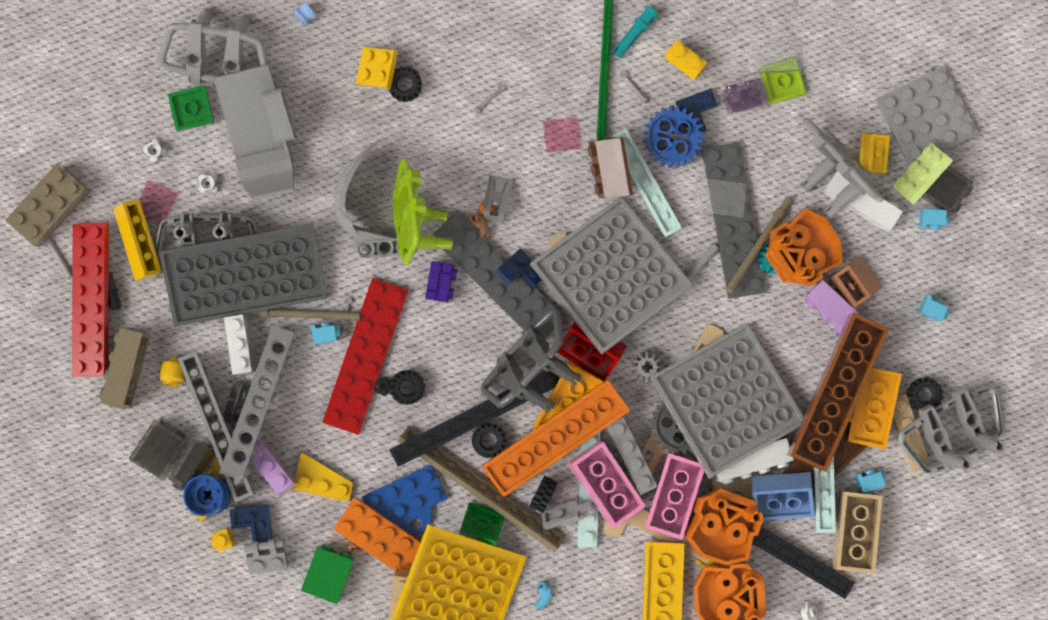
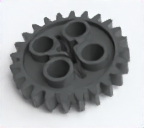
[650,400,694,456]

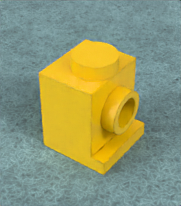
[211,527,236,552]

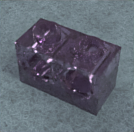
[722,79,766,115]

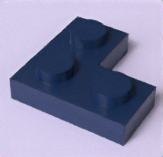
[675,88,718,138]
[495,249,542,289]
[229,504,273,543]

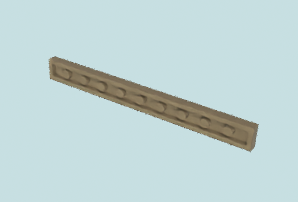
[398,426,566,553]

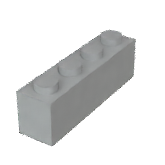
[607,417,658,495]

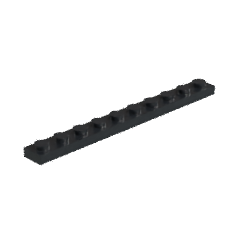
[389,371,560,467]

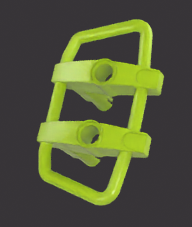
[392,158,453,265]

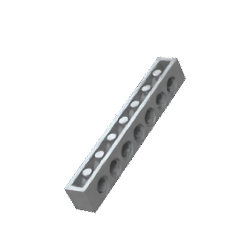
[220,325,296,480]
[178,351,256,503]

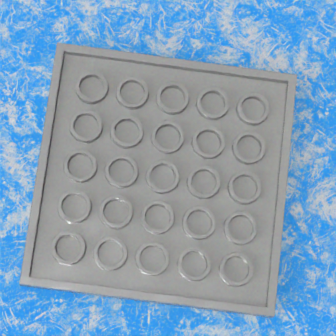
[530,197,693,355]
[650,323,804,479]

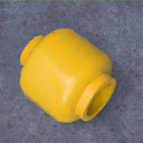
[160,358,185,387]

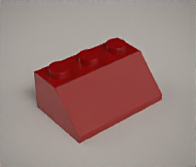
[557,322,627,381]

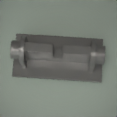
[224,381,251,422]

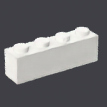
[823,171,903,232]
[715,438,793,485]

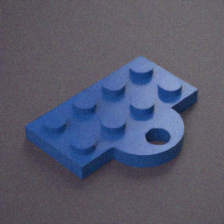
[361,465,447,535]

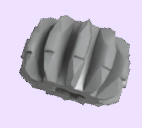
[630,351,663,384]

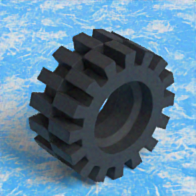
[389,66,422,102]
[389,370,426,405]
[906,378,944,411]
[472,423,506,458]
[529,475,558,513]

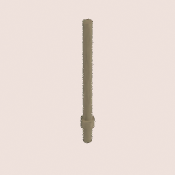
[725,197,792,293]
[245,309,360,320]

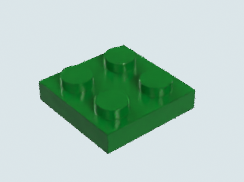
[168,85,214,132]
[459,502,504,547]

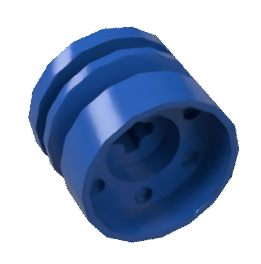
[183,474,232,516]

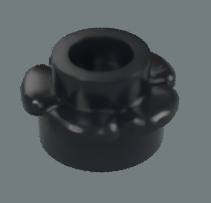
[374,377,391,396]

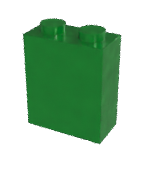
[301,544,355,604]

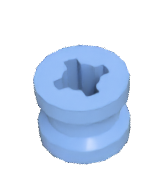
[293,2,316,26]

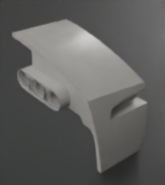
[213,64,296,201]

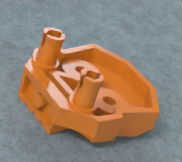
[764,208,843,288]
[684,486,763,565]
[693,561,766,620]

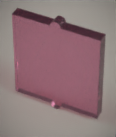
[543,118,580,153]
[139,181,177,223]

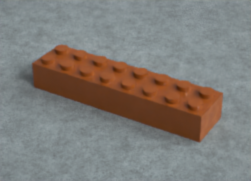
[787,313,889,472]

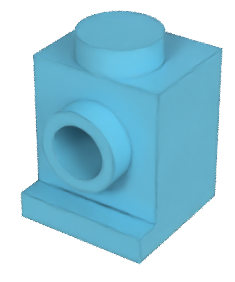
[919,209,949,230]
[917,295,950,322]
[311,322,341,344]
[854,469,887,493]

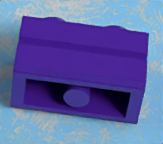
[425,261,457,303]

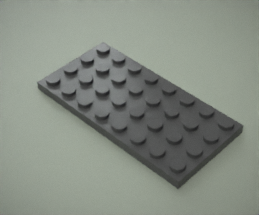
[159,223,327,327]

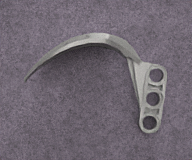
[334,142,400,258]

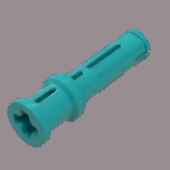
[612,5,659,58]

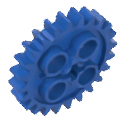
[643,106,706,168]

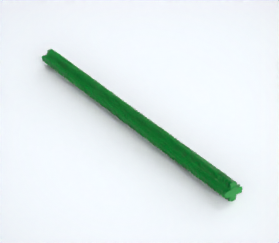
[596,0,614,139]

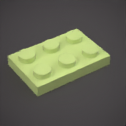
[893,143,953,205]

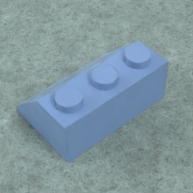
[752,472,815,520]

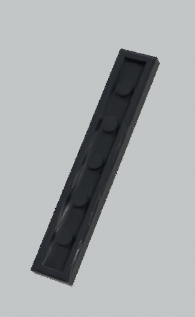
[752,527,855,599]

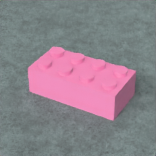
[567,441,646,529]
[645,453,705,540]

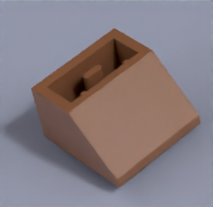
[829,256,883,308]

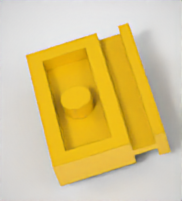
[859,133,890,174]

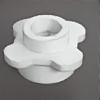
[143,139,166,162]
[198,174,218,193]
[801,601,818,620]

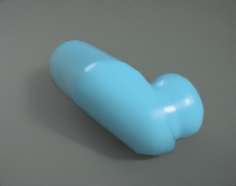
[535,581,552,611]

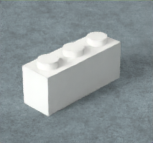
[224,315,255,375]

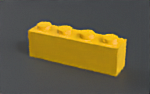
[113,199,162,282]

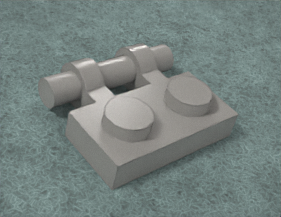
[244,539,288,574]

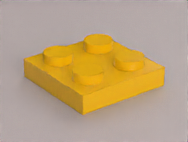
[355,47,398,89]

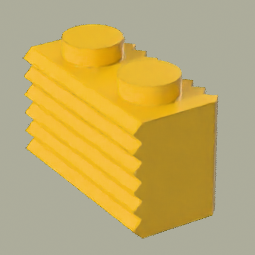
[664,40,707,80]

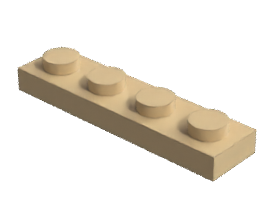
[893,393,931,472]

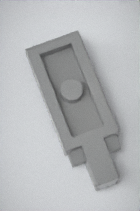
[542,500,595,530]

